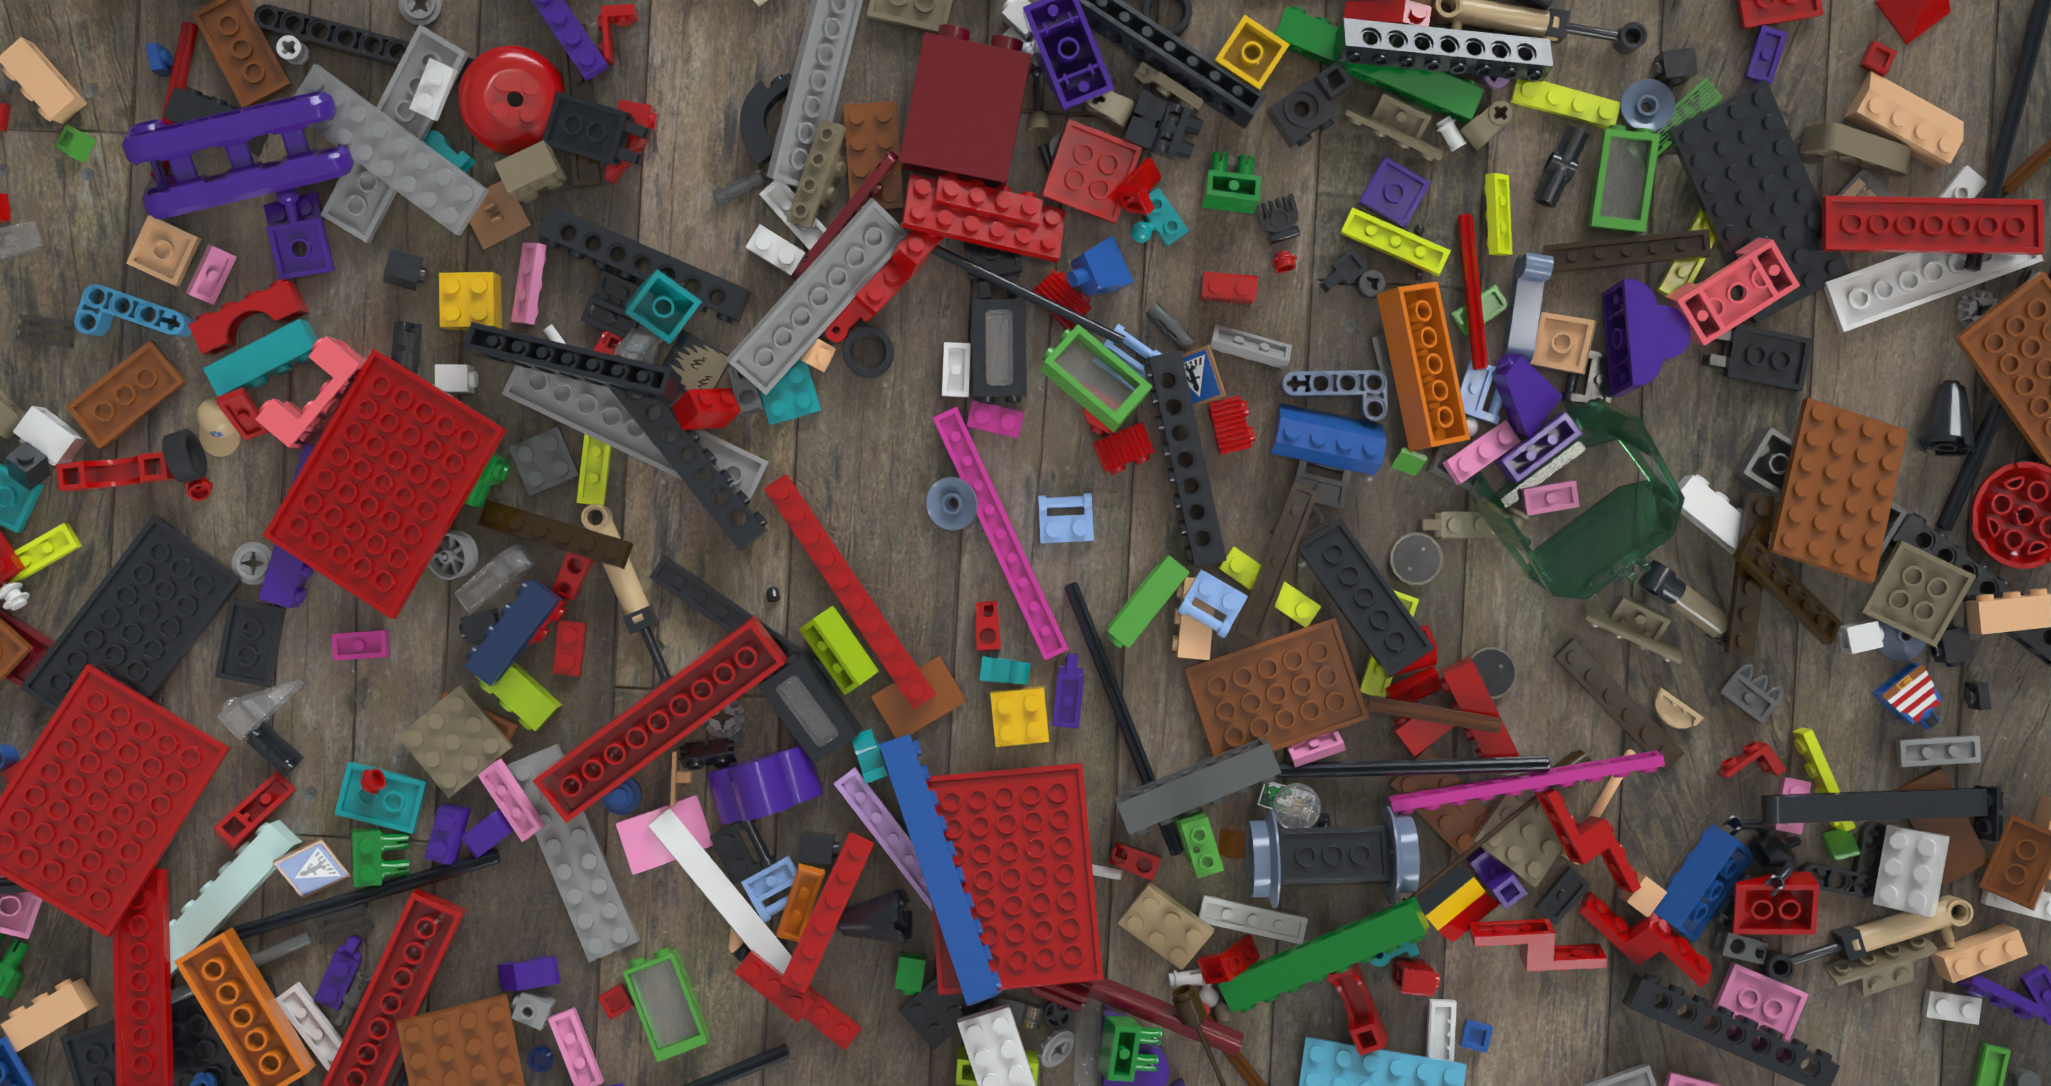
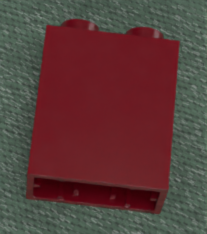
[899,24,1032,188]

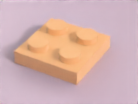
[126,215,202,287]
[1530,312,1597,375]

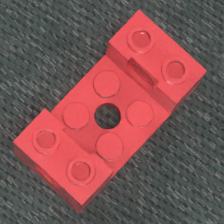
[1665,237,1800,346]
[255,336,366,449]

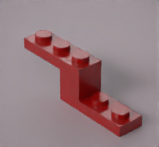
[854,230,945,316]
[1534,788,1641,893]
[1579,891,1712,987]
[1468,919,1607,972]
[734,950,862,1050]

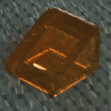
[1218,829,1245,858]

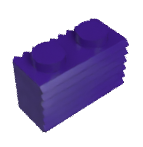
[424,802,471,865]

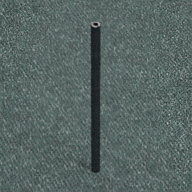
[931,245,1125,346]

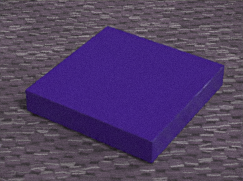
[1357,156,1431,229]

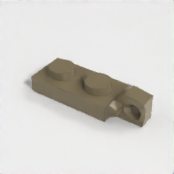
[1134,61,1203,113]
[1420,512,1495,538]

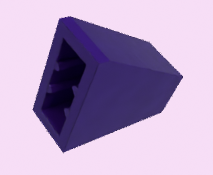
[1491,353,1563,438]

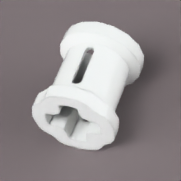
[276,35,309,65]

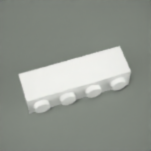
[1665,475,1772,555]

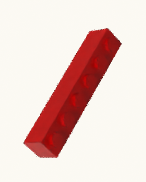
[779,832,874,996]

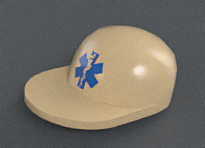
[196,397,241,457]

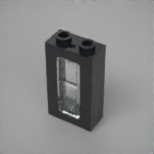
[972,299,1027,403]
[757,651,862,764]

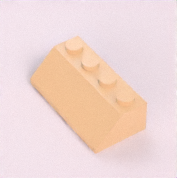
[1844,71,1964,169]

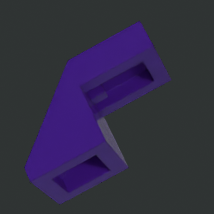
[460,808,514,859]
[1466,848,1527,910]
[497,956,560,991]

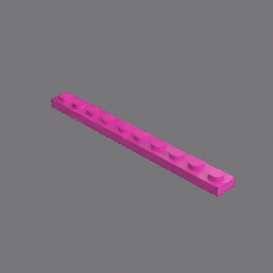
[933,407,1069,660]
[1388,750,1665,815]

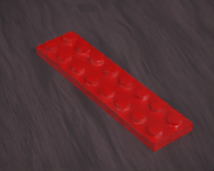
[1822,195,2044,255]
[112,868,174,1086]

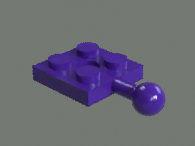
[266,188,335,280]

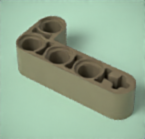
[1799,123,1912,177]

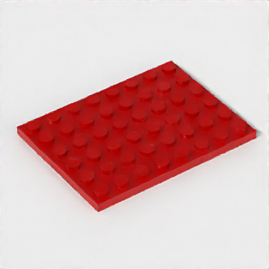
[263,349,507,619]
[0,664,231,937]
[926,763,1103,996]

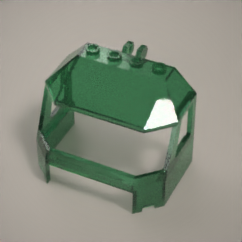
[1469,398,1685,600]

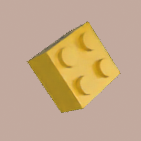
[1215,15,1290,91]
[439,272,502,330]
[990,686,1049,747]

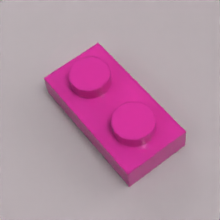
[966,400,1024,439]
[331,630,390,661]

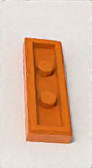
[776,863,825,942]

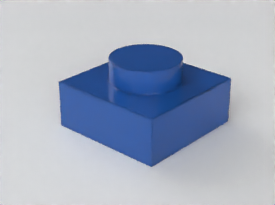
[146,42,173,77]
[1459,1018,1493,1053]

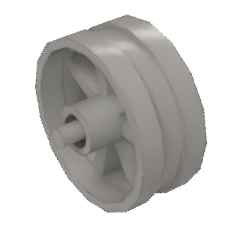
[428,529,478,580]

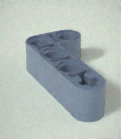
[1502,252,1554,362]
[1279,370,1388,422]

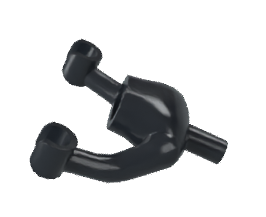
[1722,815,1801,896]

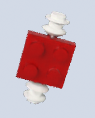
[0,531,30,610]

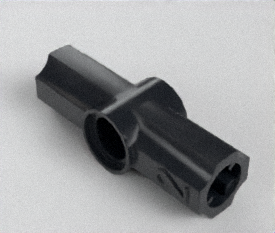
[1533,125,1589,209]

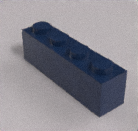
[464,580,563,686]

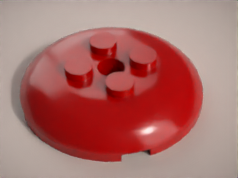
[458,46,565,155]
[1970,462,2051,569]

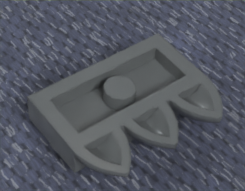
[1717,664,1782,724]

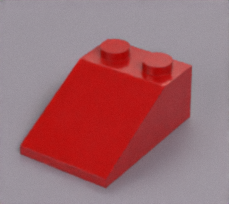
[1732,872,1820,935]

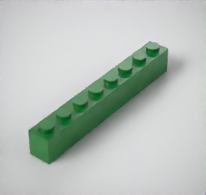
[1274,6,1484,125]
[1217,896,1429,1013]

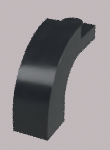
[740,73,792,169]

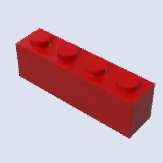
[1439,656,1520,758]

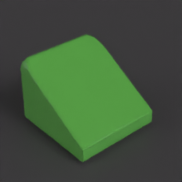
[54,124,96,162]
[1391,447,1427,476]
[1821,829,1860,861]

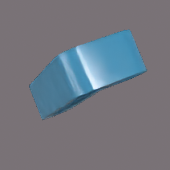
[74,284,194,337]

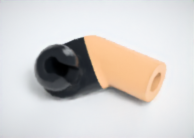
[728,927,751,962]

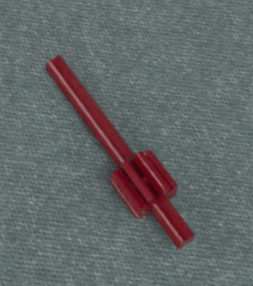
[1030,977,1244,1057]

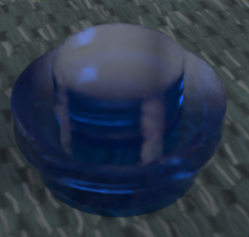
[527,1045,554,1073]

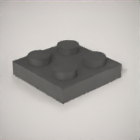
[508,426,580,497]

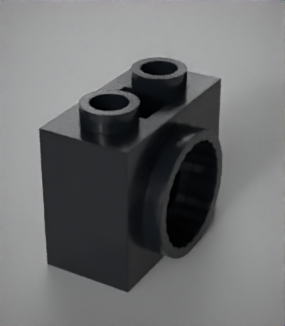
[1266,77,1338,148]

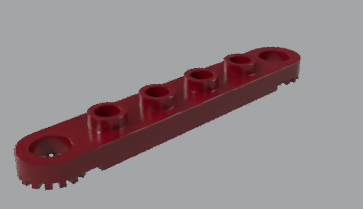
[791,150,899,281]

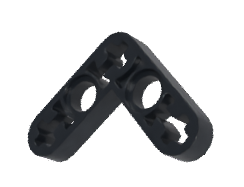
[1797,821,1886,898]

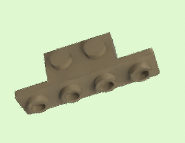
[1344,92,1443,161]
[787,120,847,229]
[1582,593,1683,664]
[1824,934,1937,997]

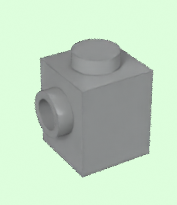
[511,989,557,1030]

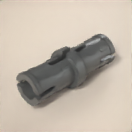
[1145,301,1195,351]
[334,972,372,1028]

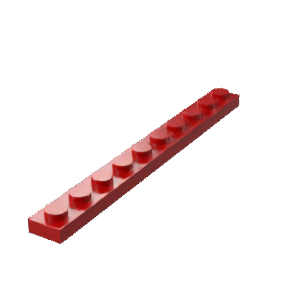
[764,474,937,710]

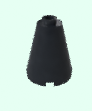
[1917,380,1975,457]
[836,889,913,944]

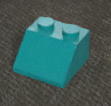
[625,269,702,344]

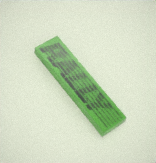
[1624,78,1723,170]

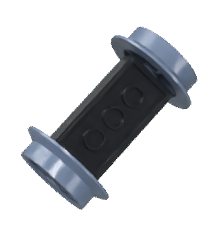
[1245,806,1420,908]

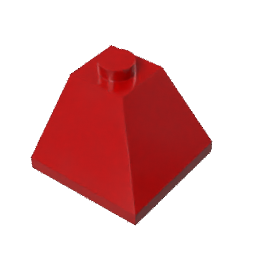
[1875,0,1951,45]

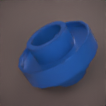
[602,777,642,815]

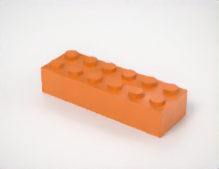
[1377,281,1470,452]
[174,927,316,1086]

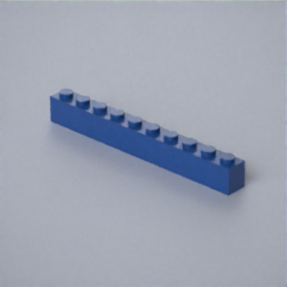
[879,734,1002,1006]

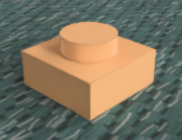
[800,338,836,372]

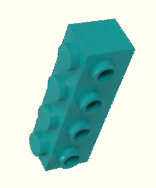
[203,319,318,397]

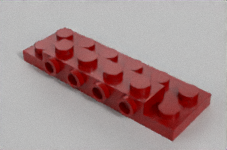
[901,173,1066,263]

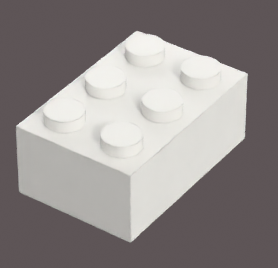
[1873,824,1950,917]

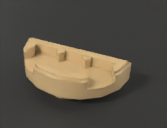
[1654,687,1704,729]

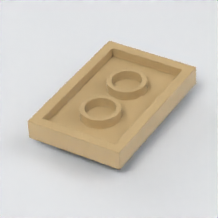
[1117,881,1214,970]

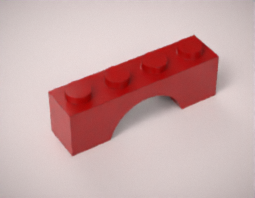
[188,279,309,356]
[56,452,176,492]
[1327,962,1389,1056]

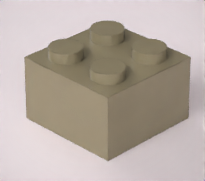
[494,140,569,203]

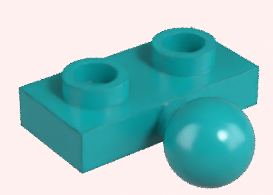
[1131,187,1189,248]

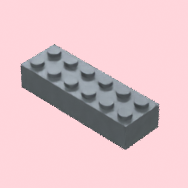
[1732,427,1908,557]
[1115,737,1281,836]

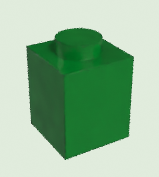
[894,951,927,995]

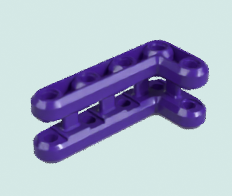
[121,91,354,219]

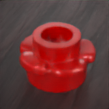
[1271,251,1297,273]
[185,477,213,501]
[360,768,386,795]

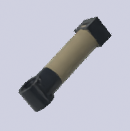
[1637,560,1728,647]

